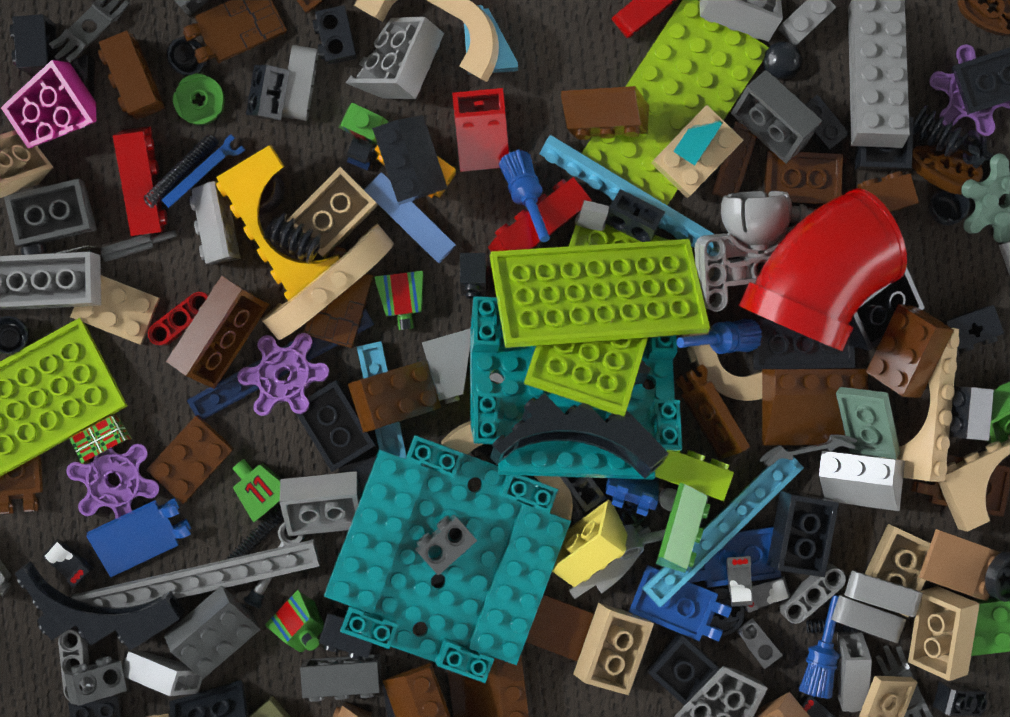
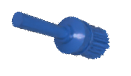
[499,150,550,242]
[676,318,762,354]
[799,594,840,699]

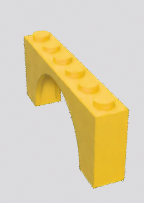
[216,145,341,301]

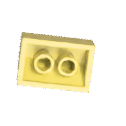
[552,500,628,587]

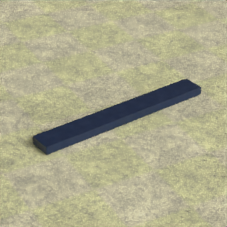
[187,308,375,420]

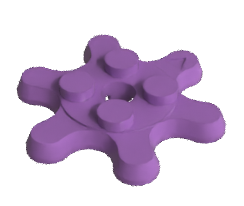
[929,44,1010,136]
[237,333,329,416]
[67,444,159,519]

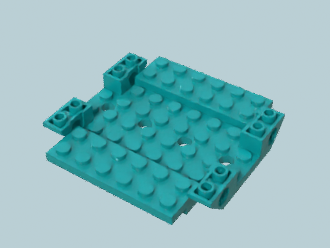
[470,296,682,480]
[324,435,571,683]

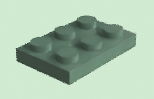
[836,387,900,459]

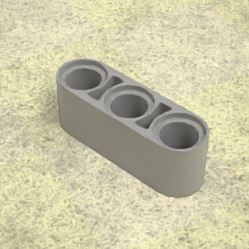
[282,45,319,121]
[779,563,846,624]
[844,571,923,617]
[831,595,906,643]
[58,626,90,701]

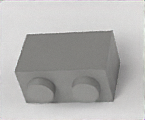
[778,0,836,46]

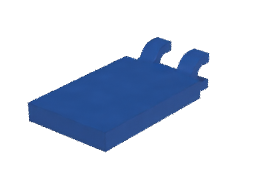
[162,134,246,208]
[606,477,659,516]
[86,498,191,577]
[688,527,781,588]
[629,565,732,641]

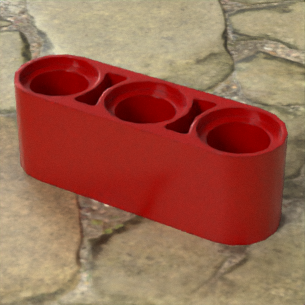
[612,0,676,39]
[148,292,209,345]

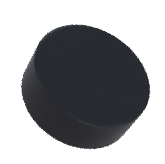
[20,243,48,255]

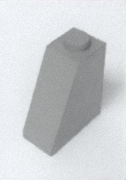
[422,329,470,404]
[837,632,872,712]
[123,651,202,696]

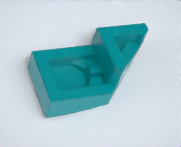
[673,120,723,166]

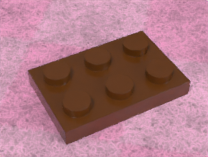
[764,151,843,205]
[146,415,234,504]

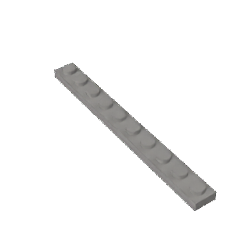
[71,540,321,607]

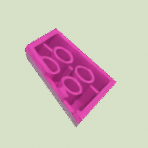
[1,60,96,148]

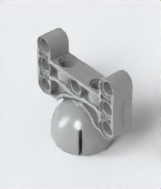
[695,191,795,312]

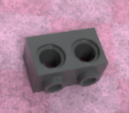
[415,515,477,575]
[64,657,127,706]

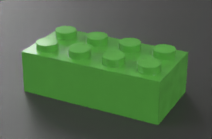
[971,598,1010,656]

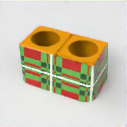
[69,415,132,464]

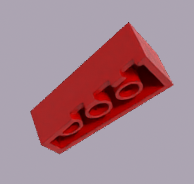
[113,126,168,236]
[488,177,592,252]

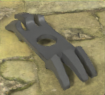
[49,0,130,62]
[759,435,857,466]
[875,645,933,717]

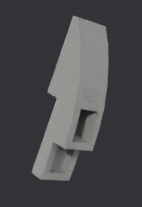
[568,524,651,599]

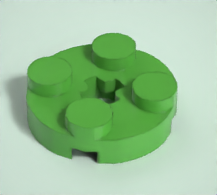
[173,74,225,125]

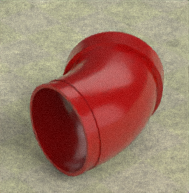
[739,188,907,351]

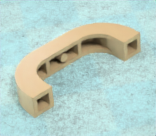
[354,0,499,82]
[261,223,394,340]
[682,258,762,401]
[441,421,573,521]

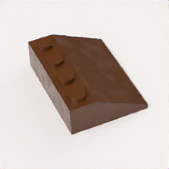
[762,369,868,446]
[448,655,529,717]

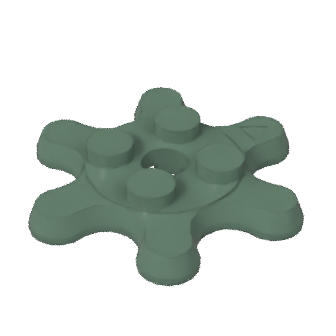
[961,153,1010,243]

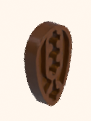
[958,0,1010,37]
[912,145,983,194]

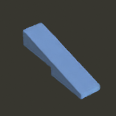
[364,172,456,264]

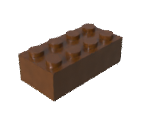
[166,276,269,389]

